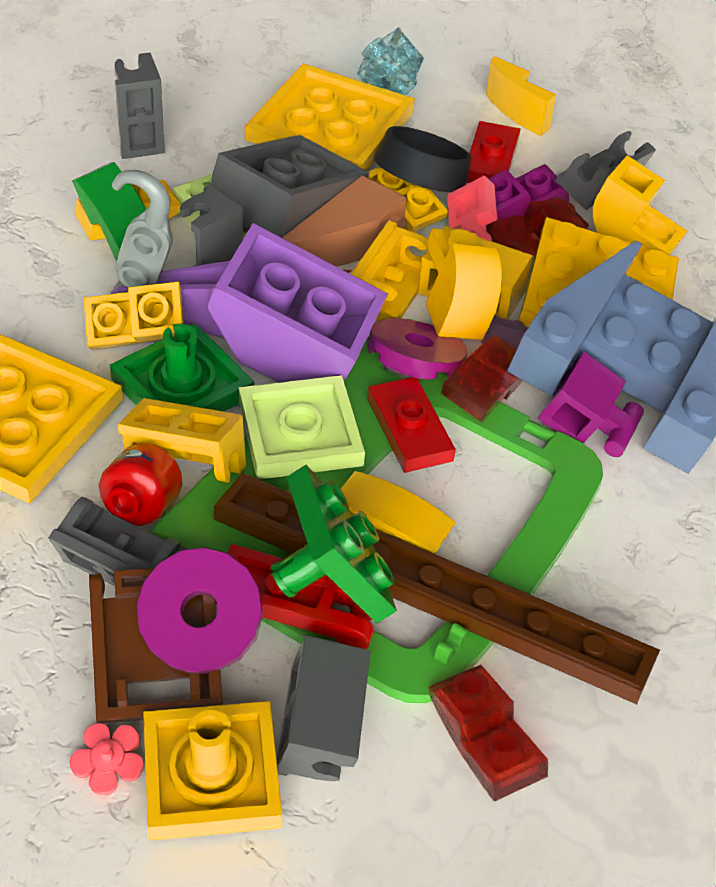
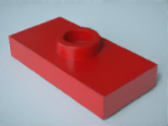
[466,121,521,183]
[367,377,456,473]

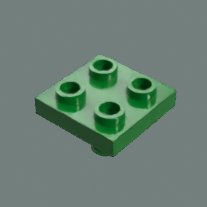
[110,323,254,412]
[270,464,397,623]

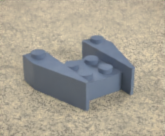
[507,241,716,474]

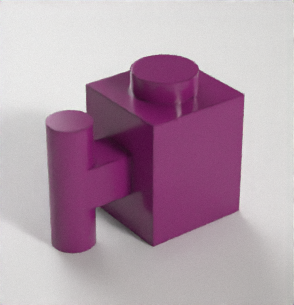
[538,352,644,457]

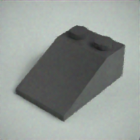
[210,134,370,238]

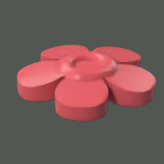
[70,723,144,795]

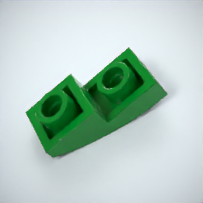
[72,162,146,260]

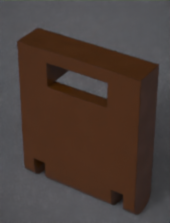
[89,568,223,724]

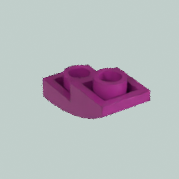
[488,164,570,220]

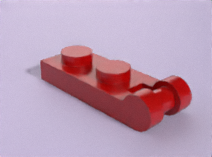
[215,544,374,649]

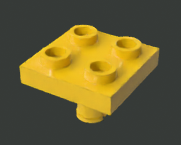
[143,701,282,840]

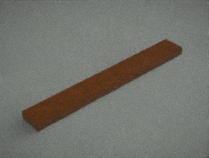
[214,472,660,705]

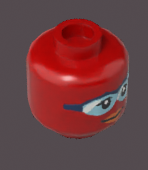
[99,443,183,526]

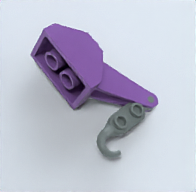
[110,170,388,383]

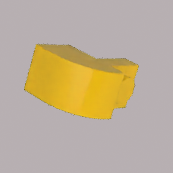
[593,155,687,255]
[426,228,502,340]

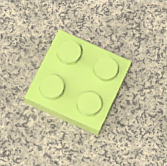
[239,375,365,480]

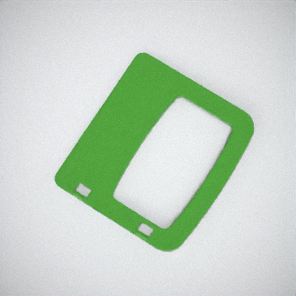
[150,337,603,703]

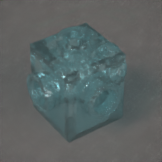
[357,27,424,95]

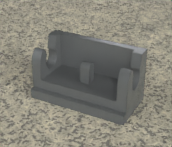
[114,52,165,159]
[555,131,656,210]
[180,184,243,266]
[48,496,189,586]
[277,635,371,781]

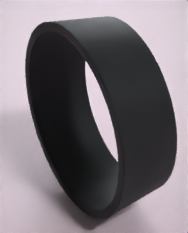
[374,126,471,192]

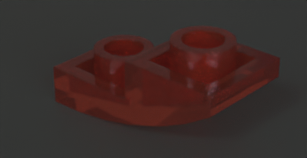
[486,198,589,256]
[441,335,523,422]
[429,664,548,802]

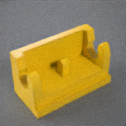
[351,220,428,321]
[118,398,246,483]

